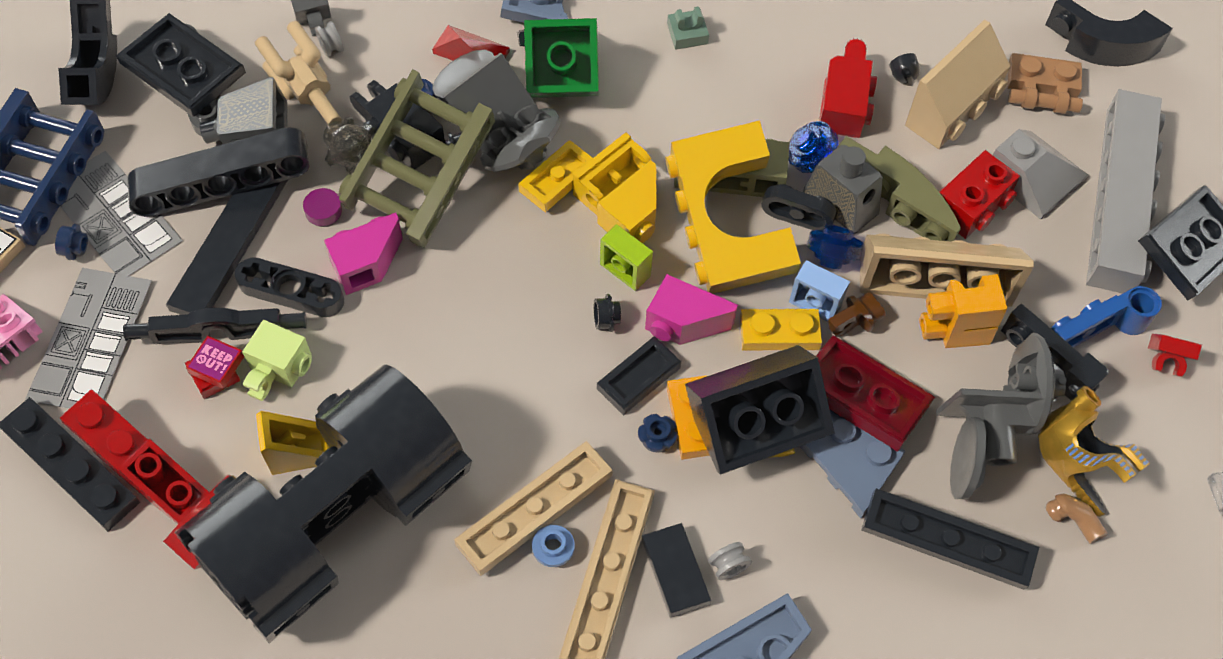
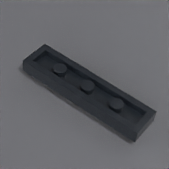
[0,397,141,532]
[861,488,1040,590]

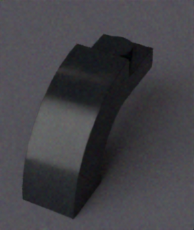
[58,0,117,105]
[1045,0,1173,67]

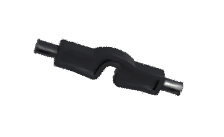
[123,308,307,344]

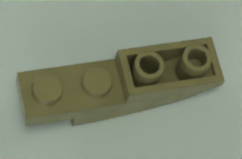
[838,136,961,242]

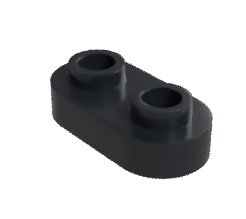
[761,184,837,232]

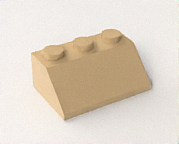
[905,19,1010,149]

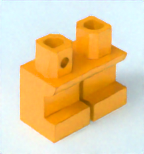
[919,274,1007,348]

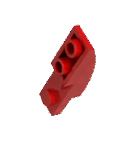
[60,389,209,524]

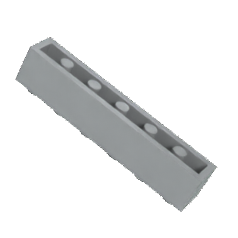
[1086,89,1165,294]

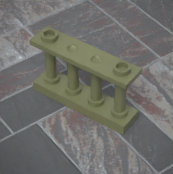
[339,69,495,248]

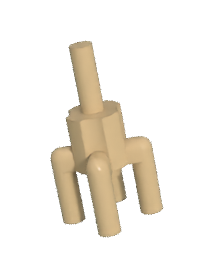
[255,21,342,128]

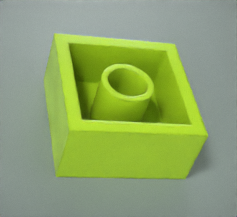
[600,224,653,291]

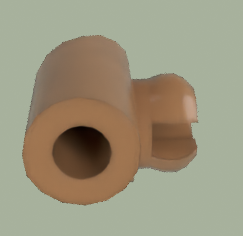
[1045,493,1108,544]

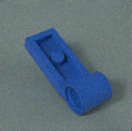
[1051,286,1162,348]

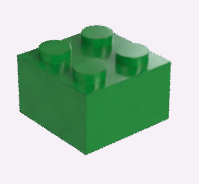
[524,18,599,98]

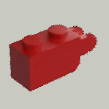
[817,38,877,138]

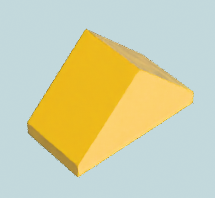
[256,411,329,475]

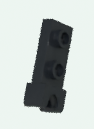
[1001,303,1110,401]

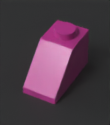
[645,274,738,345]

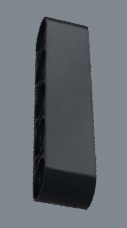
[127,127,310,217]

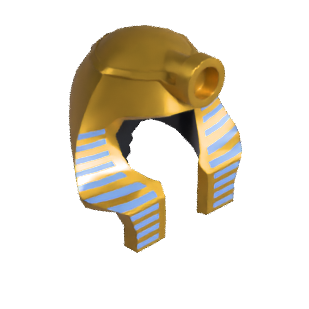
[1038,386,1150,516]

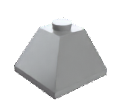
[993,129,1088,219]

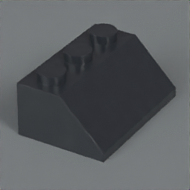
[685,345,835,475]

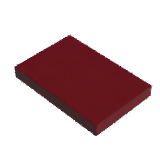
[816,335,935,452]

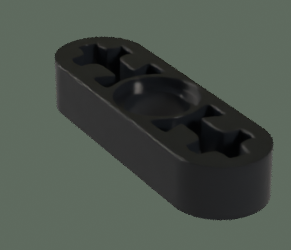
[235,257,344,317]

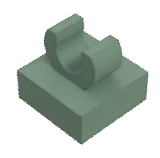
[667,6,709,50]

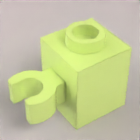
[242,320,312,401]

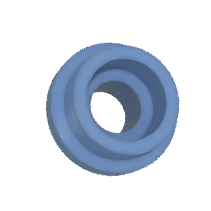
[532,525,575,567]

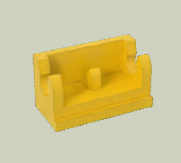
[573,132,651,215]

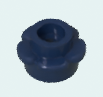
[55,223,88,260]
[638,414,678,453]

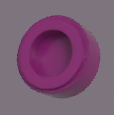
[303,188,342,226]

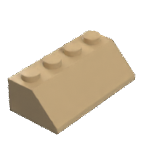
[860,233,1034,307]

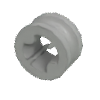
[315,21,344,57]
[708,542,752,580]

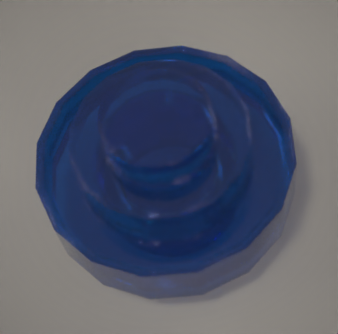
[788,121,838,173]
[806,225,865,269]

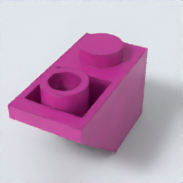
[324,212,403,295]

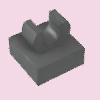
[291,0,331,37]

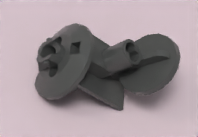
[433,50,561,172]
[936,333,1067,500]

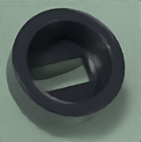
[889,53,920,84]

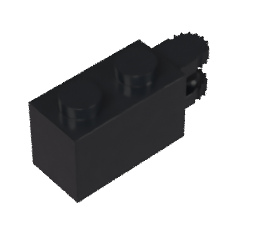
[349,80,445,169]

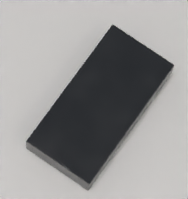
[597,336,682,416]
[642,523,711,618]

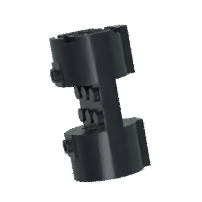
[174,364,472,644]

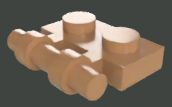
[1007,53,1083,114]

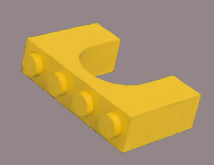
[665,120,801,294]

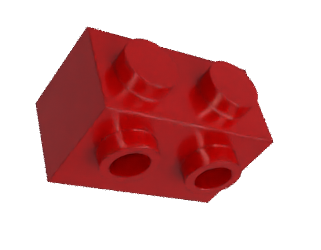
[939,150,1020,240]

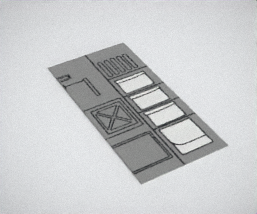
[60,151,183,276]
[25,268,152,409]

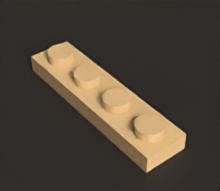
[454,441,613,577]

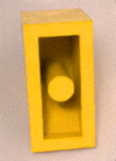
[597,160,656,243]

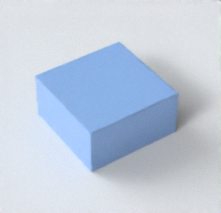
[789,260,850,322]

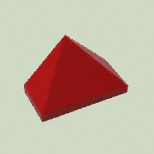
[432,25,510,61]

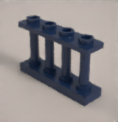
[0,88,105,246]

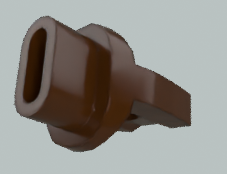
[828,292,886,337]

